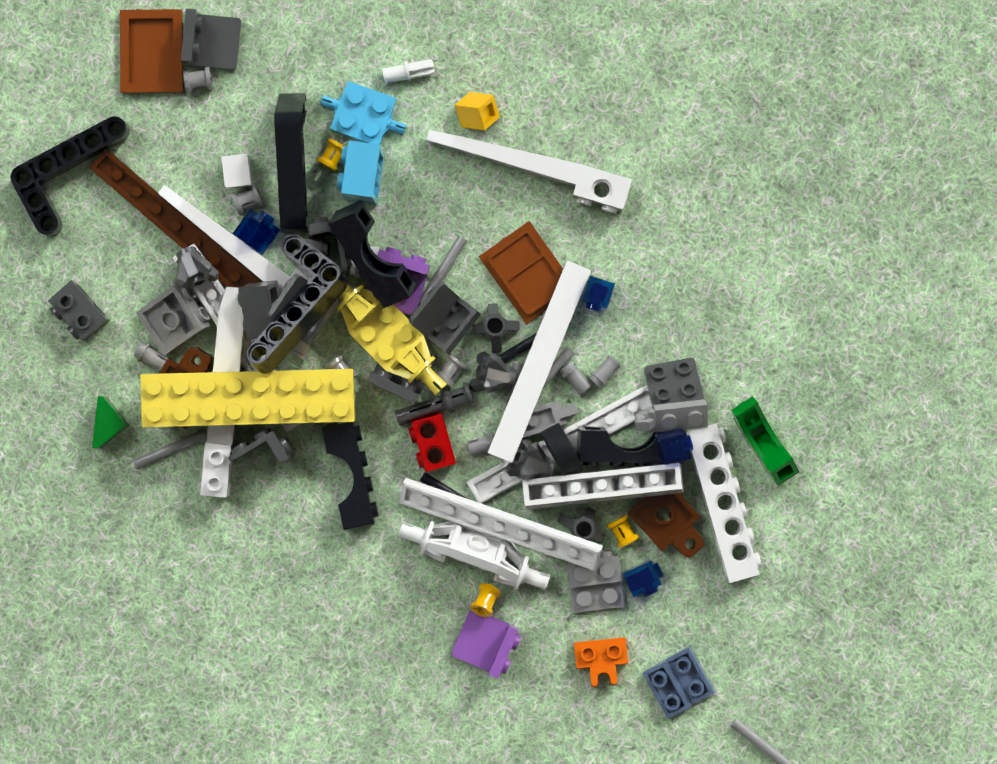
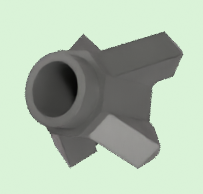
[173,246,219,290]
[472,303,520,353]
[469,351,516,393]
[506,438,555,480]
[557,506,605,544]

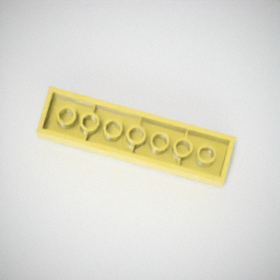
[140,369,356,427]

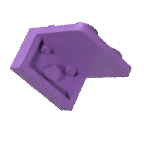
[369,247,430,315]
[452,610,522,679]

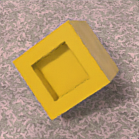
[454,92,500,131]

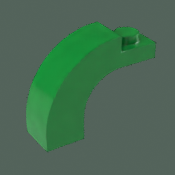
[731,396,799,486]

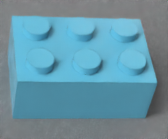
[337,140,384,205]

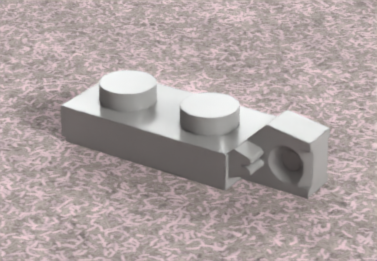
[634,399,708,433]
[522,401,578,438]

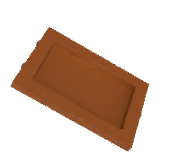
[120,9,183,94]
[479,221,563,324]

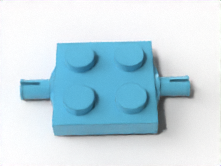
[320,81,407,145]

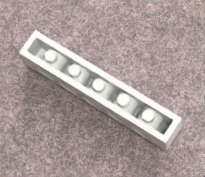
[685,423,762,583]
[522,463,684,510]

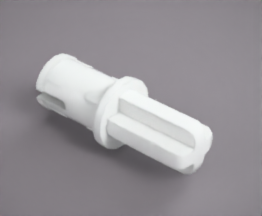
[382,59,435,85]

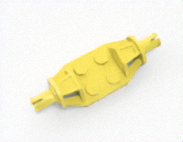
[329,276,447,395]

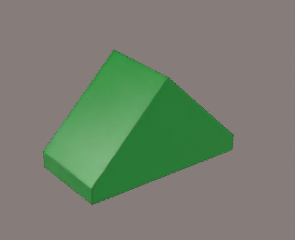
[92,396,130,449]

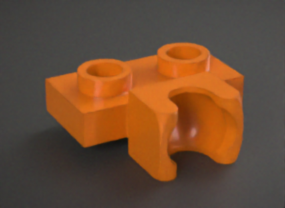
[574,637,628,687]

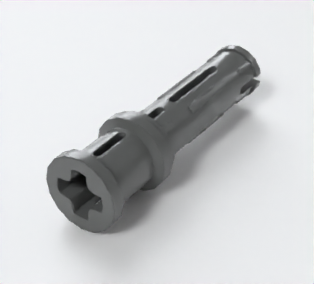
[395,383,475,426]

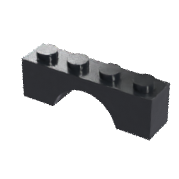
[328,200,416,308]
[322,422,379,530]
[577,426,685,467]

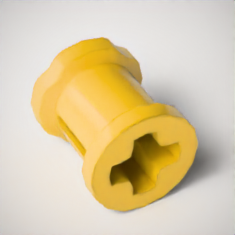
[316,138,344,172]
[606,514,639,548]
[470,583,501,618]

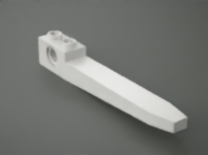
[426,130,632,214]
[158,185,340,302]
[200,287,245,498]

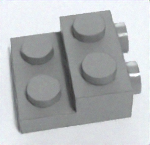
[136,285,211,356]
[566,550,625,613]

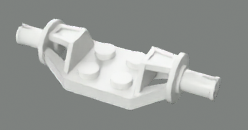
[398,521,550,591]

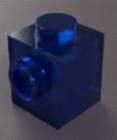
[232,208,280,255]
[582,276,615,312]
[655,428,693,465]
[622,559,664,597]

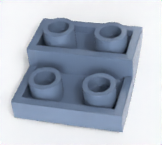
[642,646,715,718]

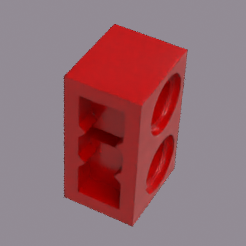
[408,413,456,472]

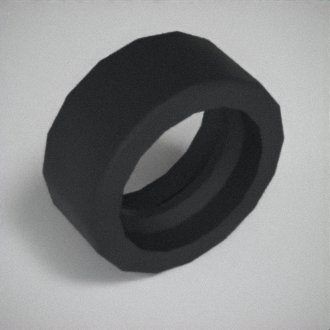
[541,423,582,476]

